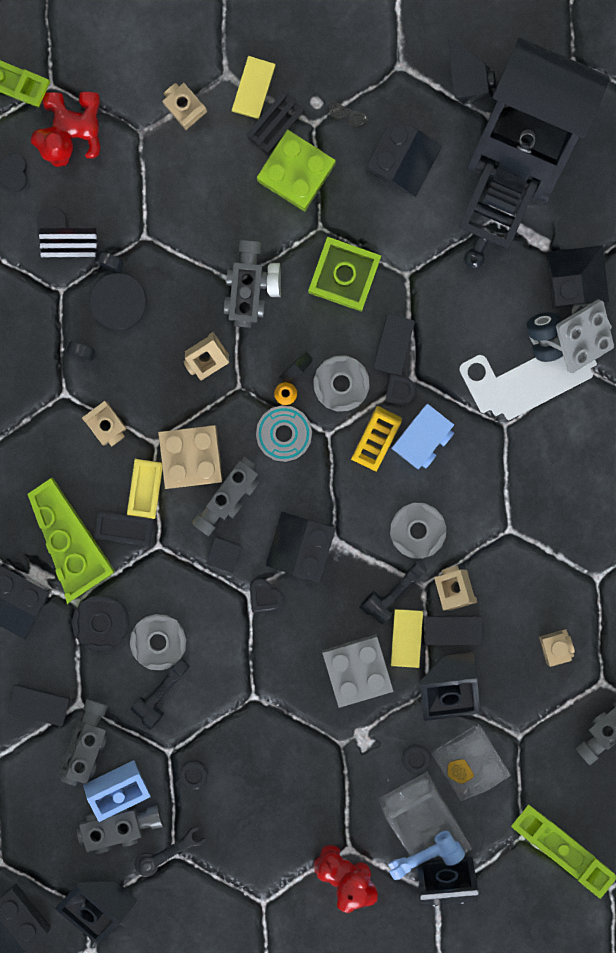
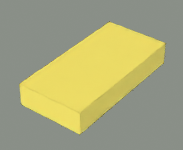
[232,56,276,120]
[127,459,163,519]
[391,609,423,668]

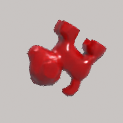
[30,92,101,167]
[313,845,378,913]

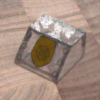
[431,723,511,801]

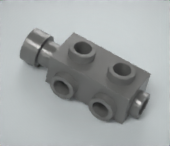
[224,240,268,328]
[191,456,259,536]
[59,699,108,786]
[576,702,616,765]
[77,805,164,854]

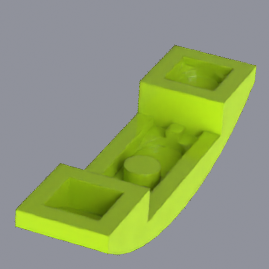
[0,60,51,107]
[511,804,616,899]

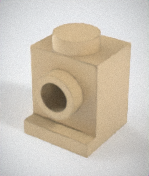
[162,83,207,130]
[183,332,229,380]
[82,401,127,447]
[434,566,477,610]
[539,629,574,667]

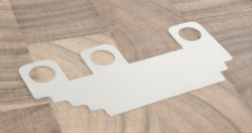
[460,304,612,420]

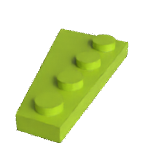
[28,478,116,604]

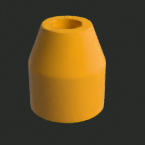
[274,382,297,405]

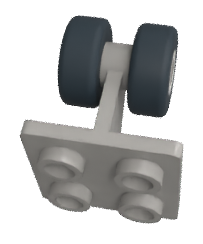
[527,299,614,373]

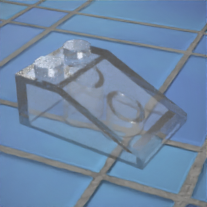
[378,771,472,861]

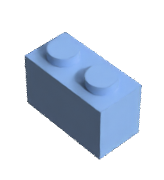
[391,404,454,470]
[83,760,150,822]

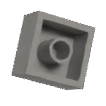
[322,634,394,708]

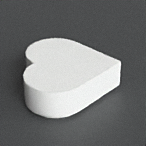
[267,263,281,297]

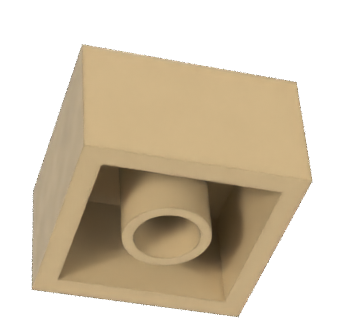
[158,425,223,489]

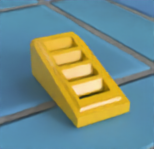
[351,406,402,472]

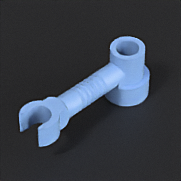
[388,831,465,880]

